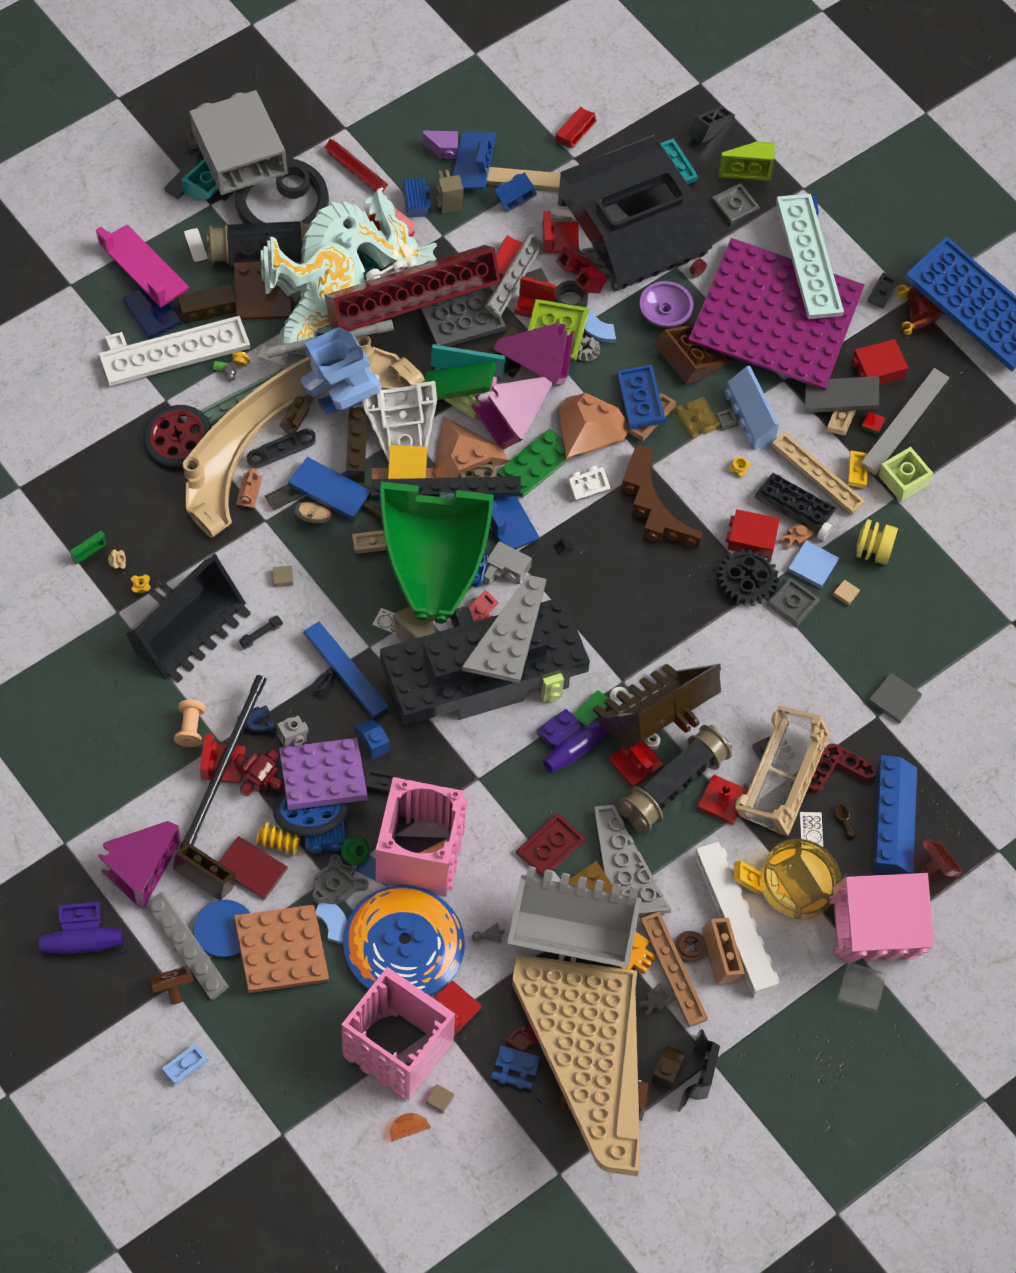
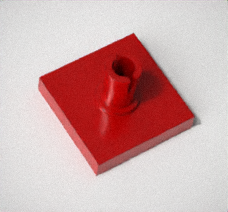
[697,774,748,825]

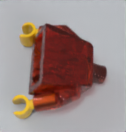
[898,285,946,335]

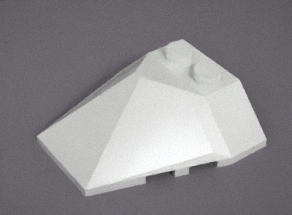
[363,381,437,461]

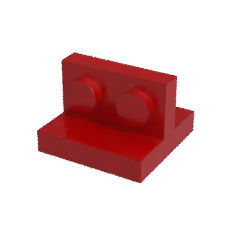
[608,741,664,788]

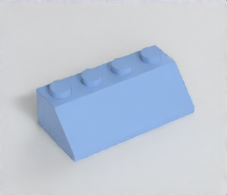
[725,366,779,450]

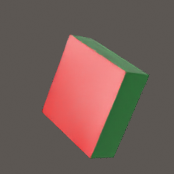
[861,412,886,435]

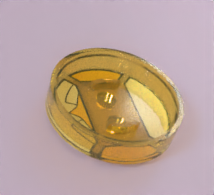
[760,839,841,920]

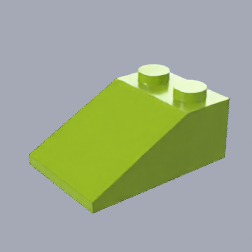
[718,141,775,181]

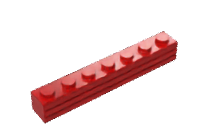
[324,139,388,193]

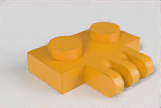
[613,931,656,974]

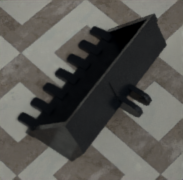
[126,554,251,683]

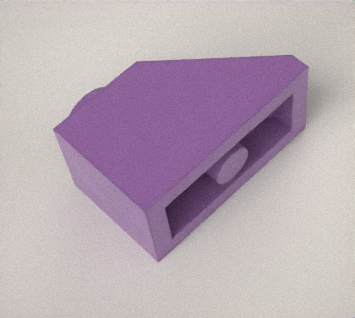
[423,130,458,159]

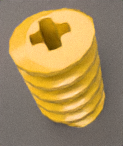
[256,822,300,856]

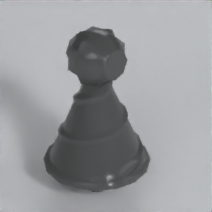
[472,923,505,943]

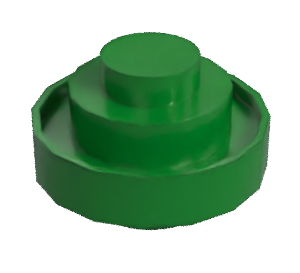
[341,836,370,865]

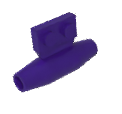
[537,709,609,773]
[39,902,123,954]

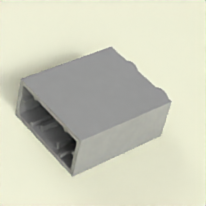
[189,90,288,195]

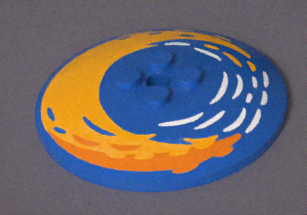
[343,885,465,996]

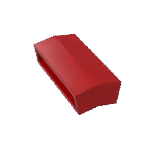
[555,107,597,149]
[496,235,523,279]

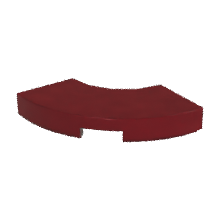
[505,1025,541,1052]

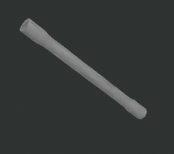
[266,319,394,358]

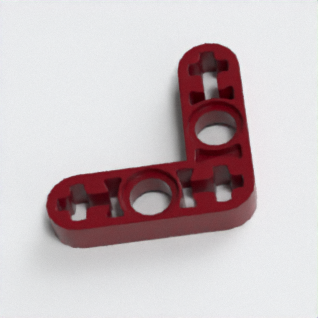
[807,743,877,793]

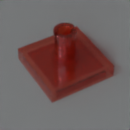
[920,839,963,878]

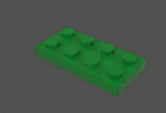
[497,428,575,498]

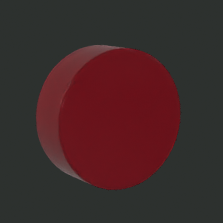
[690,259,707,277]

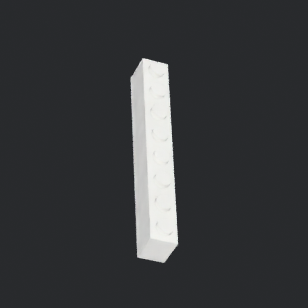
[695,842,779,998]

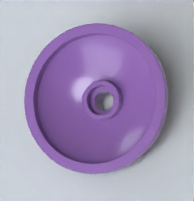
[639,281,693,328]

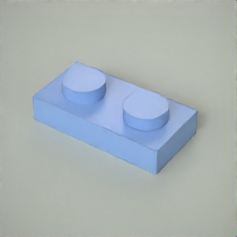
[162,1043,208,1086]

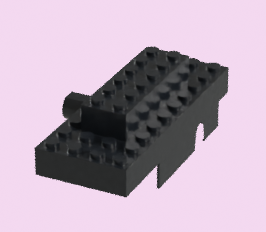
[380,596,590,726]

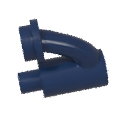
[237,705,277,734]

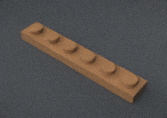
[640,912,708,1028]

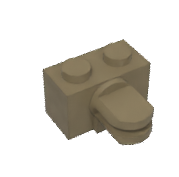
[435,169,463,214]

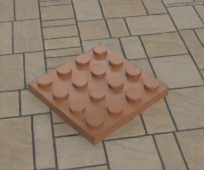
[234,905,329,993]

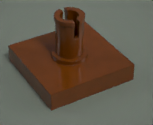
[148,965,194,1005]

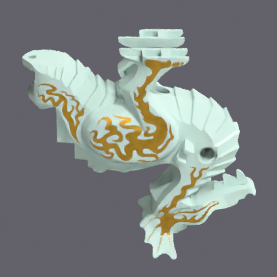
[260,188,437,359]

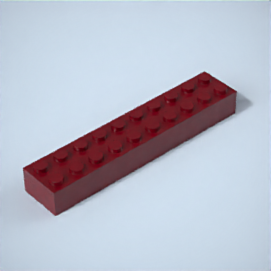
[324,245,501,331]

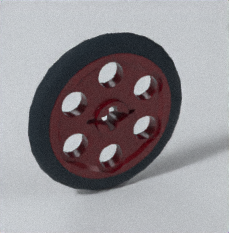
[143,405,212,468]

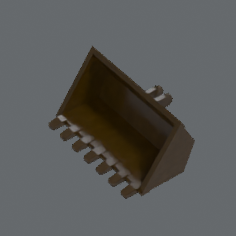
[593,664,721,750]

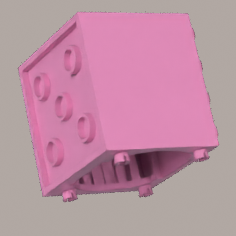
[376,777,468,896]
[829,873,934,963]
[342,967,455,1100]

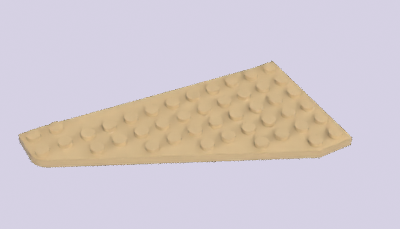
[512,954,640,1176]

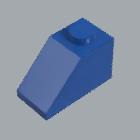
[355,719,390,759]

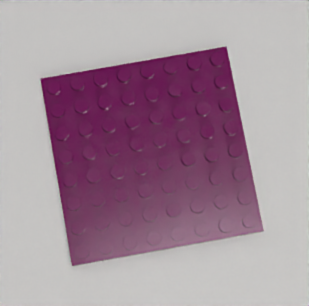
[688,238,865,390]

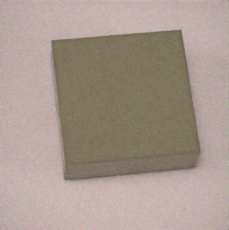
[273,566,293,587]
[426,1084,454,1113]

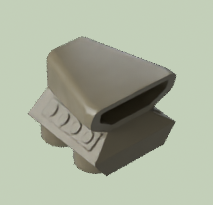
[392,606,439,642]

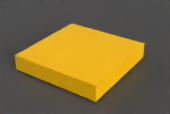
[388,445,427,479]

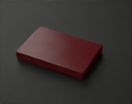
[516,813,586,878]
[219,836,288,900]

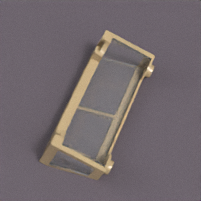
[735,706,830,836]

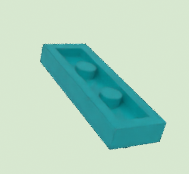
[660,138,698,184]

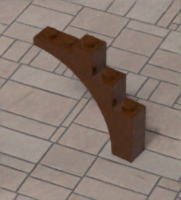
[621,445,703,548]

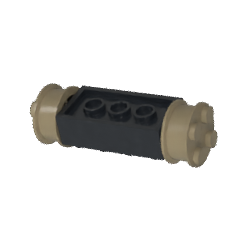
[206,221,309,266]
[618,725,732,833]

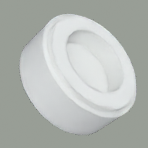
[817,522,833,541]

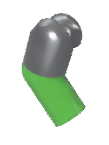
[213,361,237,380]

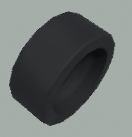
[276,164,310,199]
[555,281,588,307]

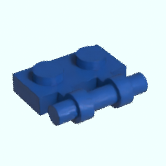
[491,1046,541,1090]

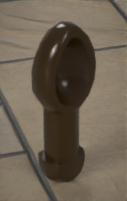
[835,803,857,839]

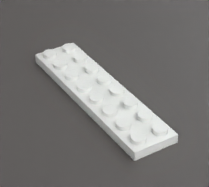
[99,316,250,386]

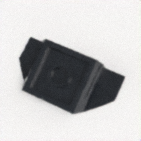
[679,1029,720,1112]

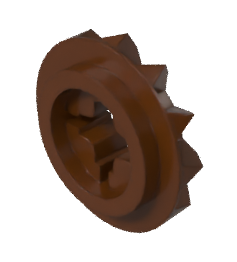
[675,931,707,962]

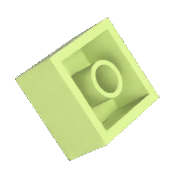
[878,447,933,502]

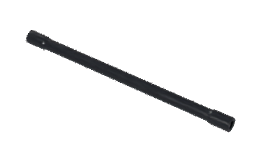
[180,675,267,849]

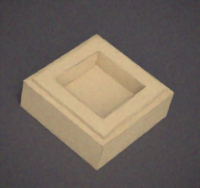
[833,580,860,606]

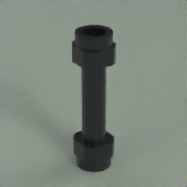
[239,615,283,649]

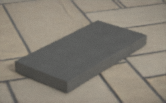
[805,376,879,413]

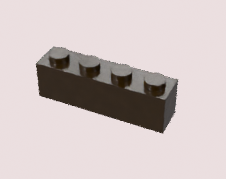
[346,407,368,483]

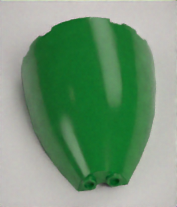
[380,481,493,624]

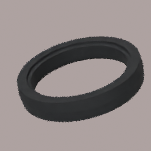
[235,158,329,234]

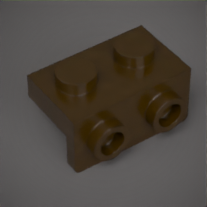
[279,394,313,434]

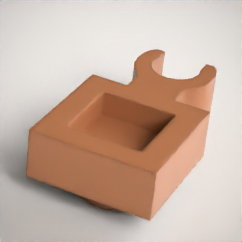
[780,523,814,550]

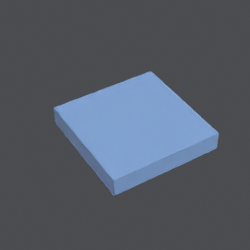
[788,541,839,589]

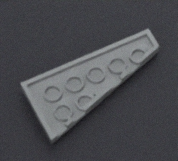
[462,575,546,683]
[594,805,671,916]

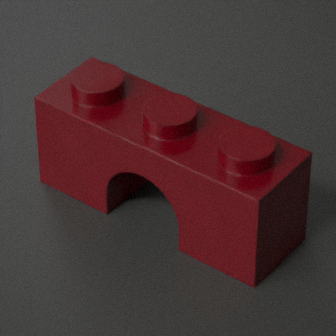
[556,247,607,294]

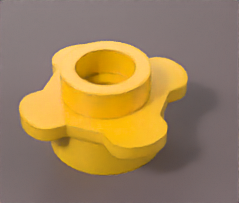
[232,351,250,366]
[729,457,751,477]
[131,575,151,594]

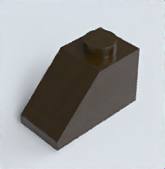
[652,1045,686,1090]

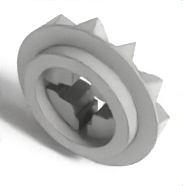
[577,335,600,361]

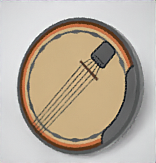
[294,502,332,525]

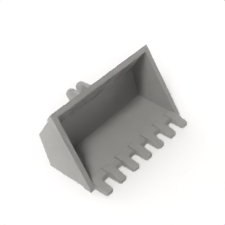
[507,866,641,968]

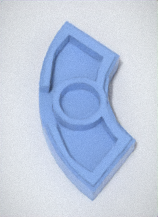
[584,311,616,343]
[316,903,347,945]

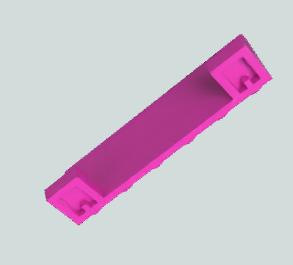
[96,225,189,308]

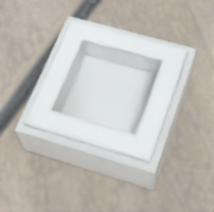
[104,332,127,350]

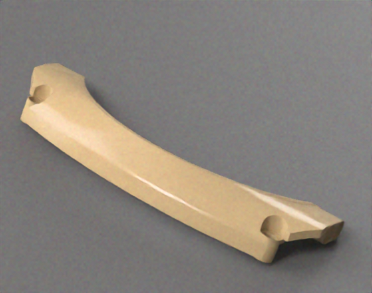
[183,335,425,538]

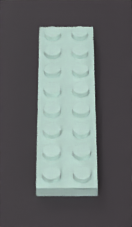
[776,194,844,319]

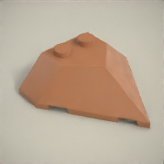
[558,393,629,460]
[434,416,508,478]

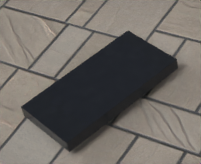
[754,473,837,533]

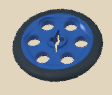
[273,792,348,836]

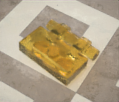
[676,397,721,438]

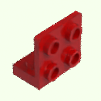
[542,211,579,253]
[514,276,556,318]
[200,734,245,783]
[430,981,482,1036]

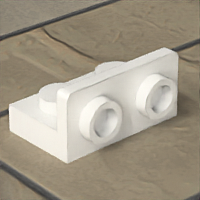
[565,466,610,500]

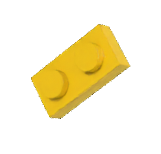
[847,451,868,488]
[733,861,764,894]

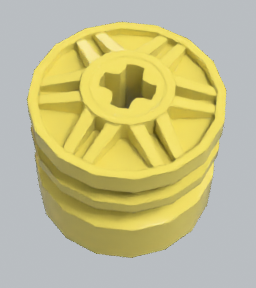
[856,519,898,566]

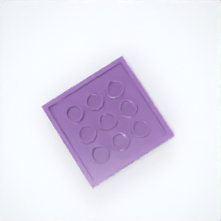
[279,738,368,810]

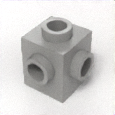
[277,716,309,748]

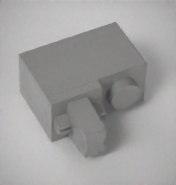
[483,541,532,585]

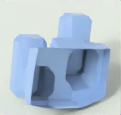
[300,327,382,410]

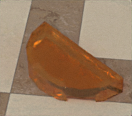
[390,1113,431,1142]

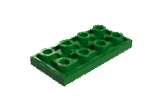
[424,361,496,400]

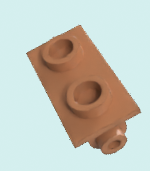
[236,468,262,508]

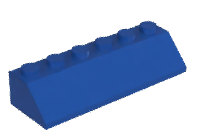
[873,755,917,875]

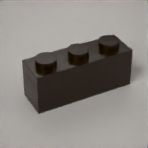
[178,284,236,323]
[173,842,236,901]

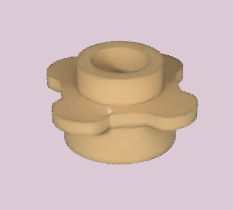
[108,550,126,569]

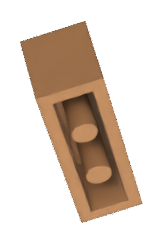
[702,917,745,985]

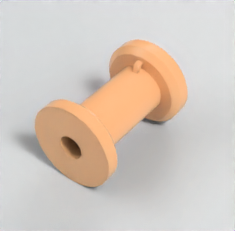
[174,700,206,747]

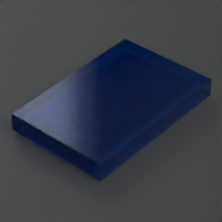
[123,289,181,340]

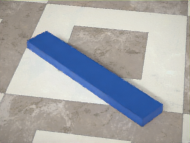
[303,621,389,719]

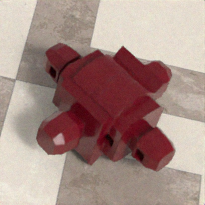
[234,749,284,797]

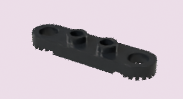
[247,428,316,468]

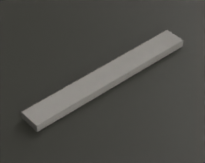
[860,368,950,475]

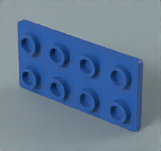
[453,132,496,190]
[490,496,539,549]

